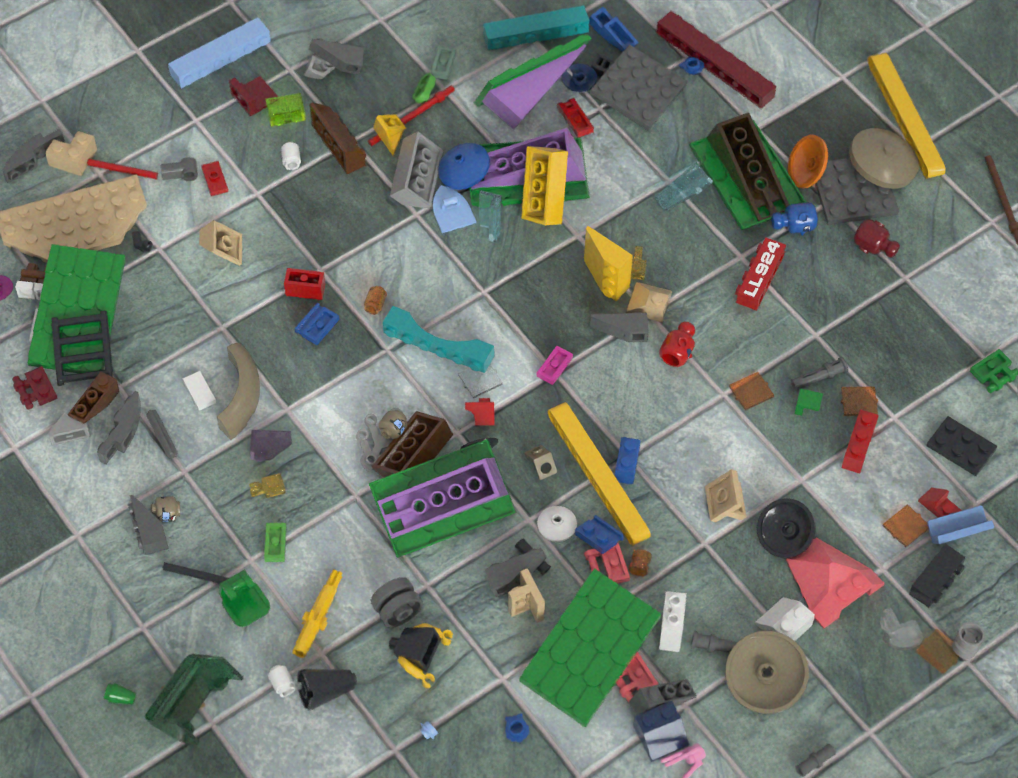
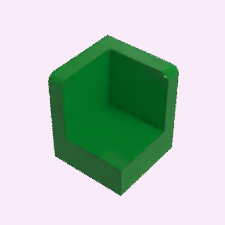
[795,388,823,416]

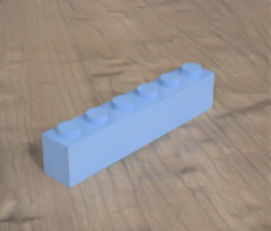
[168,17,271,88]

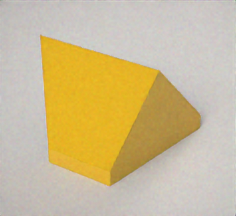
[373,114,406,156]

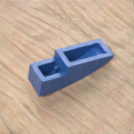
[589,7,639,52]

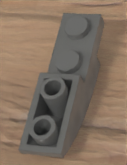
[2,129,65,183]
[97,391,141,465]

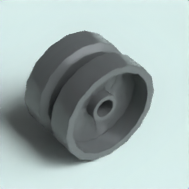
[371,577,423,628]

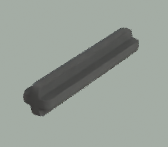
[146,410,178,458]

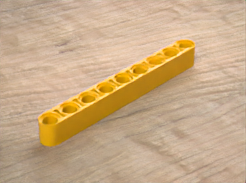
[868,52,945,179]
[547,402,651,546]

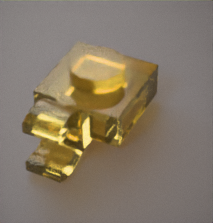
[631,246,647,280]
[249,473,286,498]

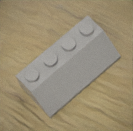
[390,131,443,208]

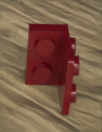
[229,76,279,116]

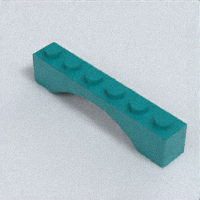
[382,306,495,373]

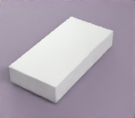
[182,371,216,411]

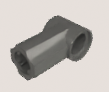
[161,157,198,181]

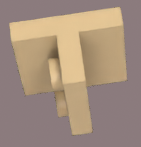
[705,469,746,522]
[508,568,545,623]

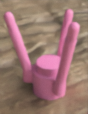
[661,743,706,778]

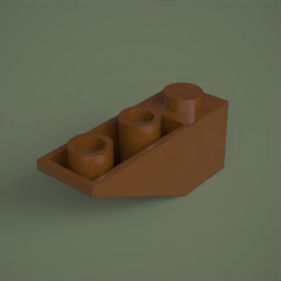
[68,371,120,424]

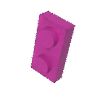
[537,346,573,385]

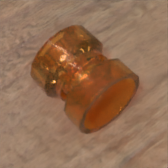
[628,549,652,577]

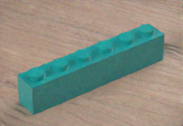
[483,5,589,50]

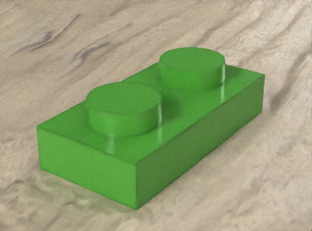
[264,523,287,562]

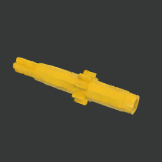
[292,569,342,658]

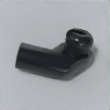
[132,231,153,253]

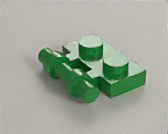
[970,349,1018,393]

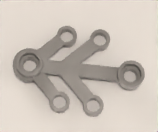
[356,408,403,471]

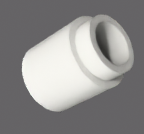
[281,142,301,170]
[268,665,295,697]

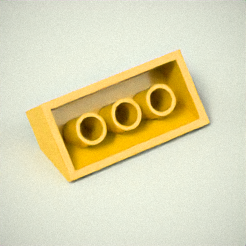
[521,146,568,225]

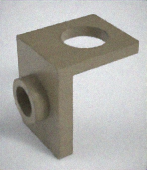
[524,445,557,480]

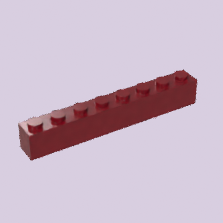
[656,11,777,109]

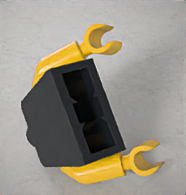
[389,623,453,688]

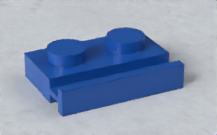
[295,303,339,345]
[575,515,624,554]

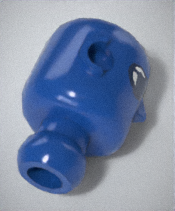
[771,202,818,235]

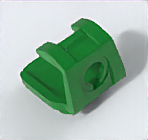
[219,570,270,627]

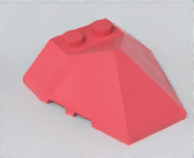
[786,537,885,628]

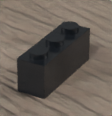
[909,544,966,608]

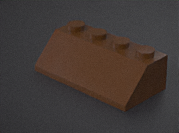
[310,102,367,174]
[372,411,453,478]

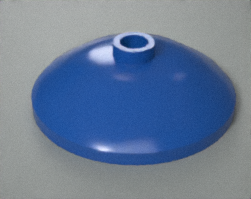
[438,143,490,190]

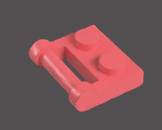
[584,543,630,584]

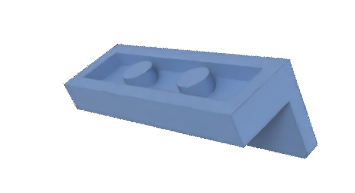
[927,506,994,544]

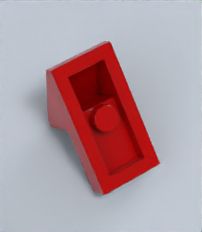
[918,487,962,518]

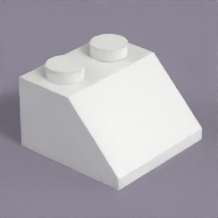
[755,597,815,641]

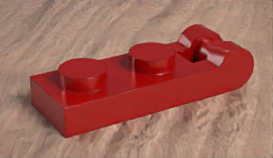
[557,98,594,138]

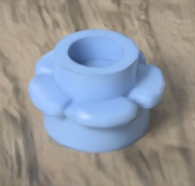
[420,720,438,740]

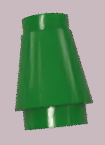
[104,682,136,705]

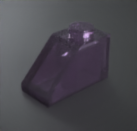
[250,430,292,461]

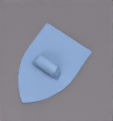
[433,185,476,233]

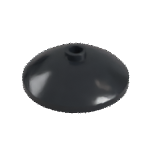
[757,498,816,558]

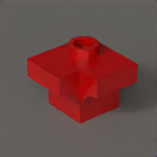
[465,398,494,426]

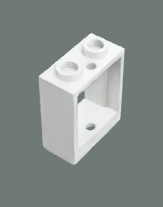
[659,591,686,652]

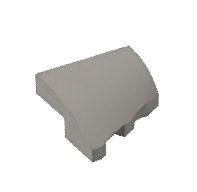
[303,52,336,79]

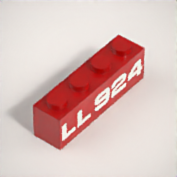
[735,237,786,311]

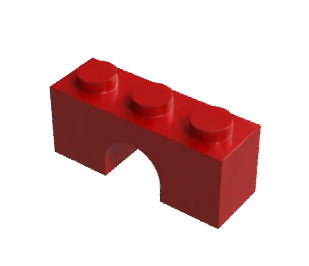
[841,409,879,474]

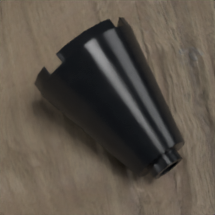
[297,669,357,710]

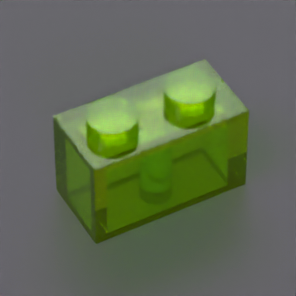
[266,93,306,126]

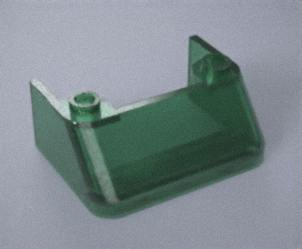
[145,654,244,745]

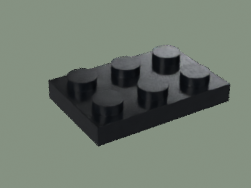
[926,416,997,476]

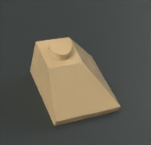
[199,220,242,266]
[626,282,672,322]

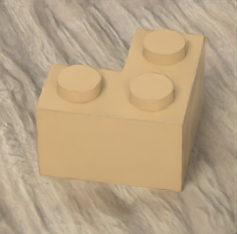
[45,131,97,176]

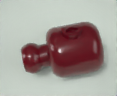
[853,219,900,258]

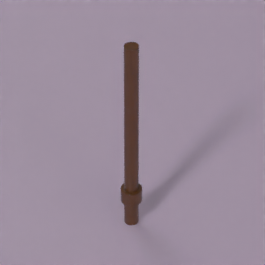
[985,155,1018,245]

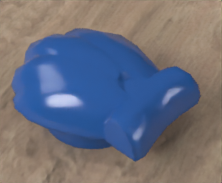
[679,57,704,75]
[505,713,529,743]

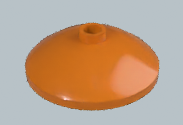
[788,135,828,189]

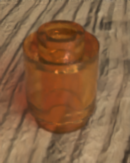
[364,286,387,315]

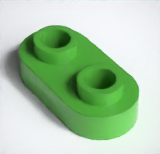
[412,72,436,104]

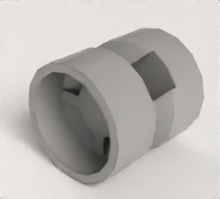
[952,622,985,659]

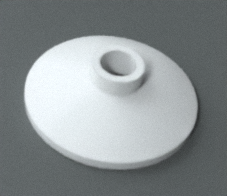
[537,506,577,542]

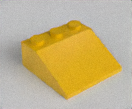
[584,226,633,301]

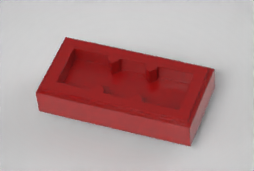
[201,161,229,196]

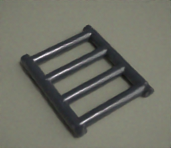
[51,310,113,386]

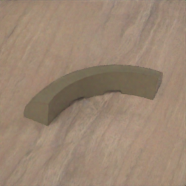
[217,343,260,440]

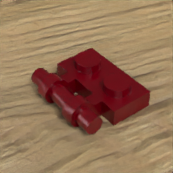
[12,366,58,410]

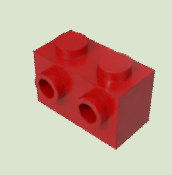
[284,268,326,300]

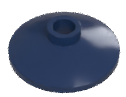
[562,64,597,92]

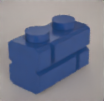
[615,437,641,485]

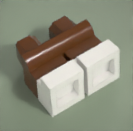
[15,263,46,300]

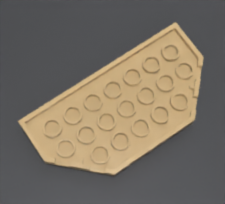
[0,174,147,263]

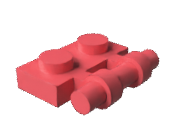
[616,651,659,703]

